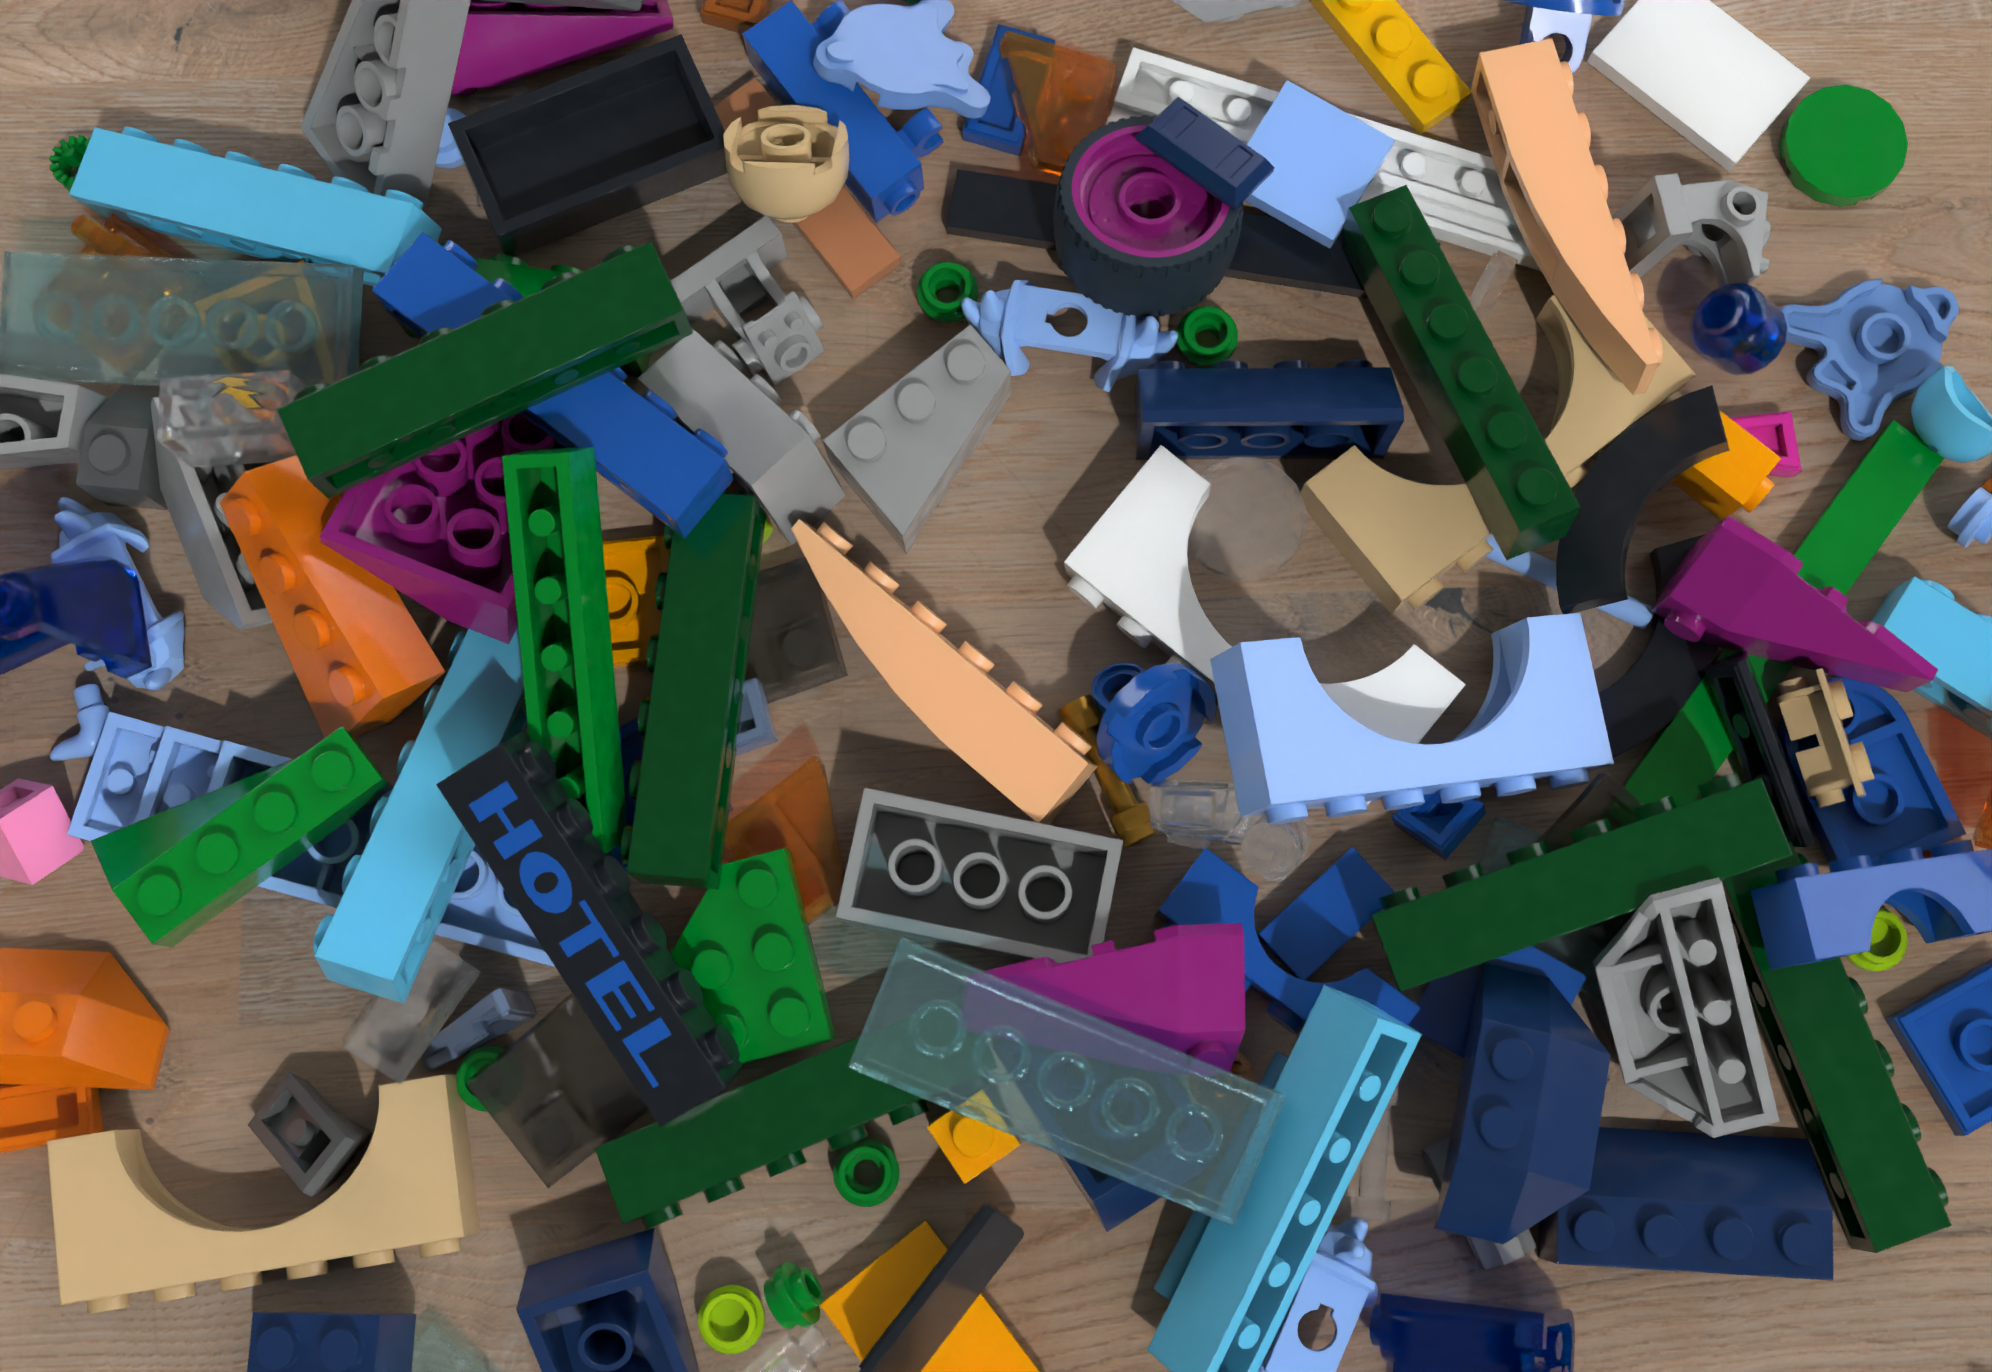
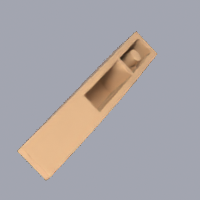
[1471,38,1663,395]
[791,519,1098,825]

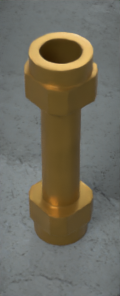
[1057,694,1159,849]

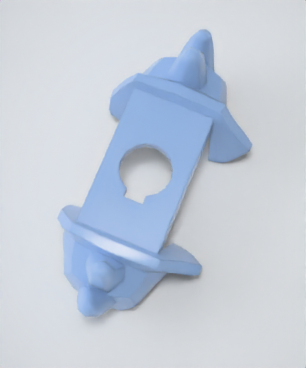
[961,280,1178,392]
[45,497,185,691]
[1258,1218,1379,1372]

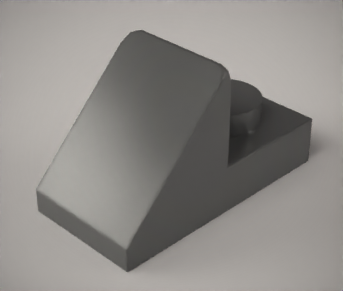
[248,1071,372,1197]

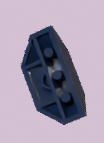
[1434,963,1611,1245]

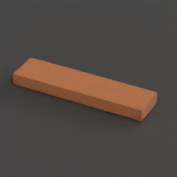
[714,77,902,300]

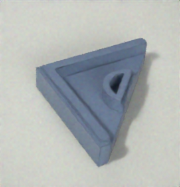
[418,988,538,1071]

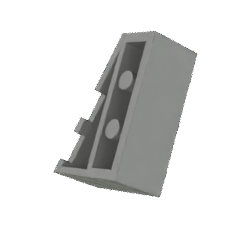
[823,324,1011,554]
[637,329,846,545]

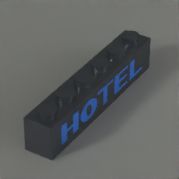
[436,730,743,1127]

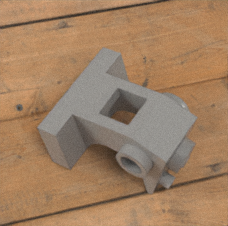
[1611,173,1771,300]
[671,215,825,386]

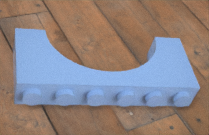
[1210,613,1614,825]

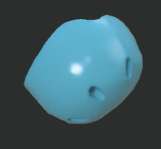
[1911,365,1992,463]

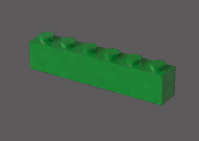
[502,447,628,854]

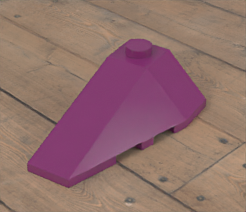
[1651,515,1938,693]

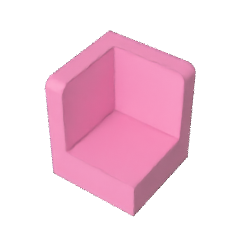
[0,778,84,885]

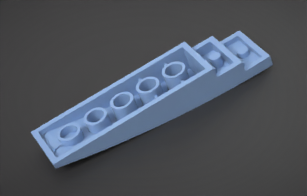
[67,712,555,967]

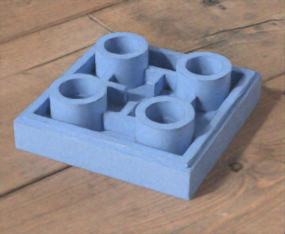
[1244,80,1395,248]

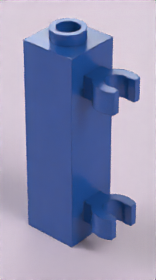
[742,0,943,223]

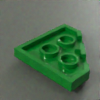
[670,848,837,1064]

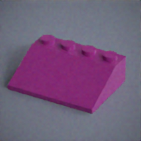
[320,413,565,644]

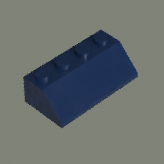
[1135,360,1404,460]
[1538,1127,1834,1281]

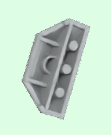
[151,388,283,630]
[1593,877,1780,1138]

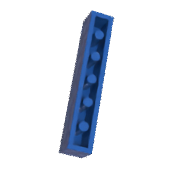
[372,232,734,539]

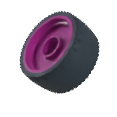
[1053,115,1243,317]

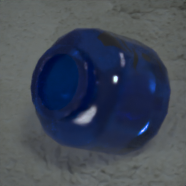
[1690,282,1788,375]

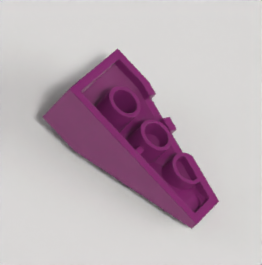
[451,0,673,96]
[957,923,1245,1076]

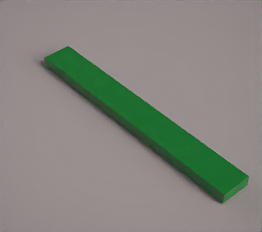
[1600,419,1945,828]

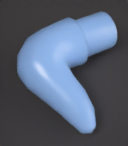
[50,684,110,762]

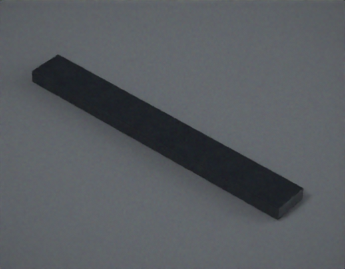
[947,169,1441,299]

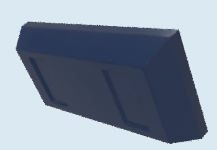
[1136,97,1275,210]

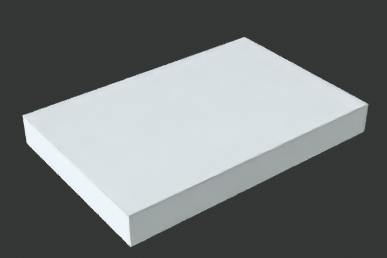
[1587,0,1810,172]

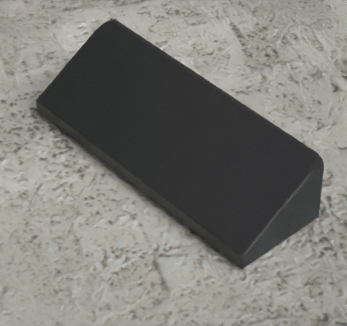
[1705,651,1815,848]
[859,1202,1024,1372]

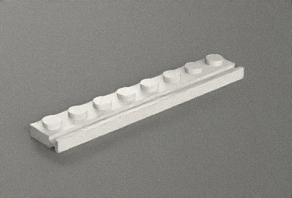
[1106,47,1541,271]

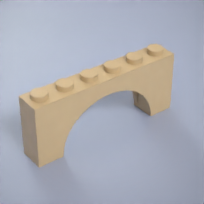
[1297,294,1696,614]
[47,1074,480,1314]

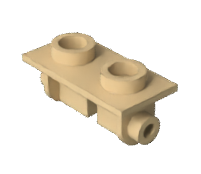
[1776,668,1875,808]

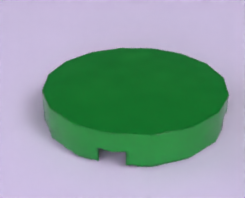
[1778,85,1908,207]

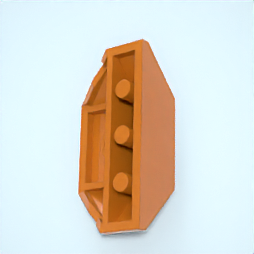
[0,948,170,1090]

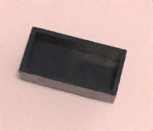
[448,34,727,257]

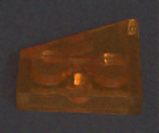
[999,30,1117,176]
[725,756,845,925]

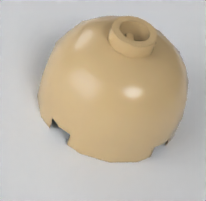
[723,105,849,223]

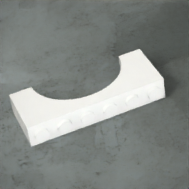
[1064,445,1466,806]

